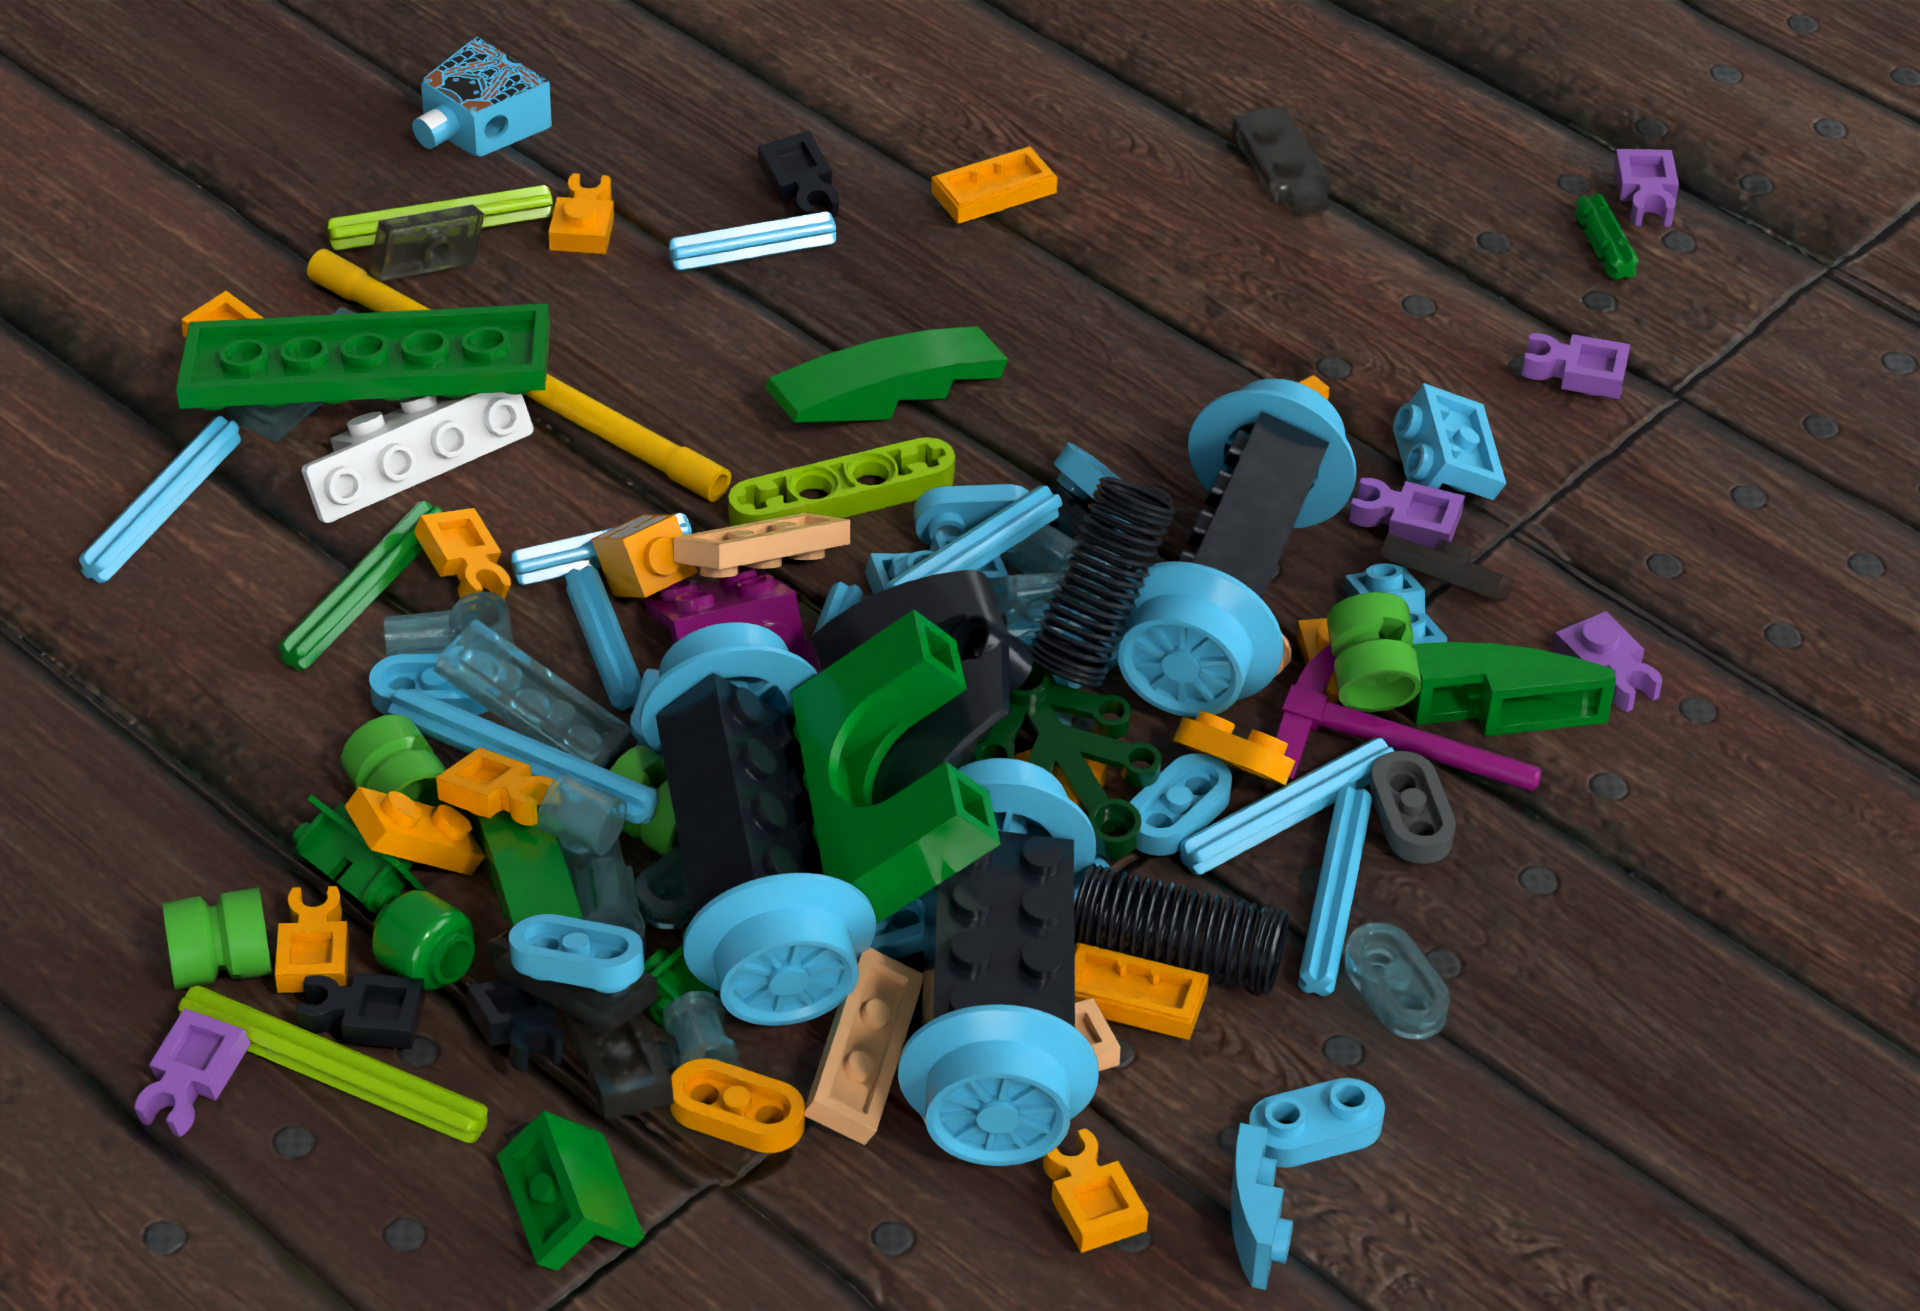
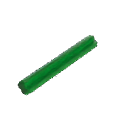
[278,501,443,671]

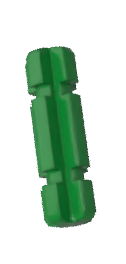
[1574,193,1639,281]

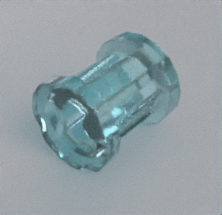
[663,991,739,1068]

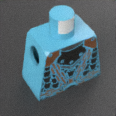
[412,37,552,157]

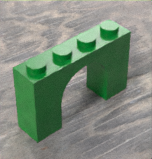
[791,610,1001,924]

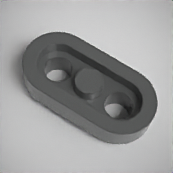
[1369,751,1456,864]

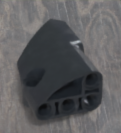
[802,570,1033,805]

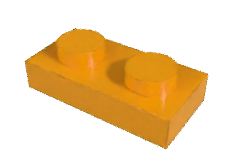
[344,786,485,876]

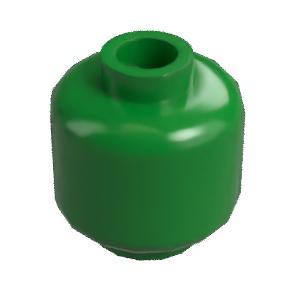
[372,890,475,991]

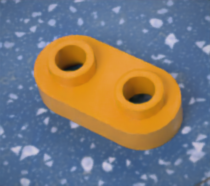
[1173,710,1296,786]
[669,1058,805,1153]

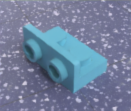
[1393,383,1506,500]

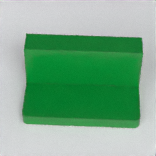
[497,1110,644,1271]

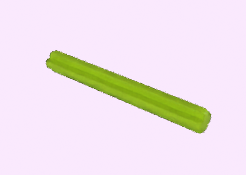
[178,985,489,1144]

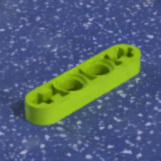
[728,437,955,526]

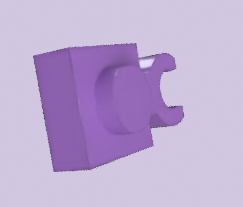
[1613,149,1679,227]
[1522,333,1630,399]
[1349,478,1465,552]
[1553,611,1662,712]
[135,1008,251,1137]

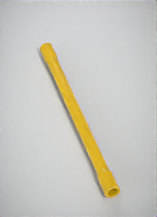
[307,249,731,502]

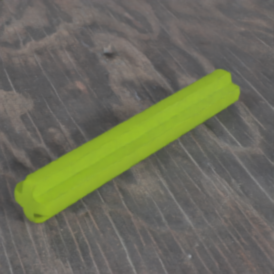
[327,185,554,252]

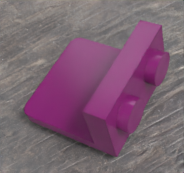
[644,565,805,658]

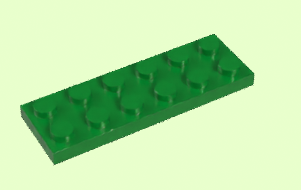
[176,304,551,411]

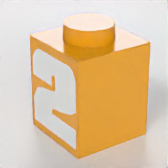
[591,514,698,598]

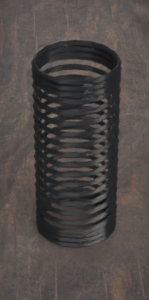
[1029,477,1177,687]
[1074,863,1289,995]

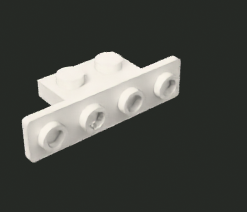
[302,392,533,523]

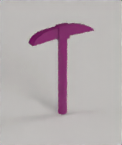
[1277,645,1541,791]

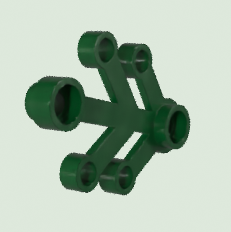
[974,663,1162,860]

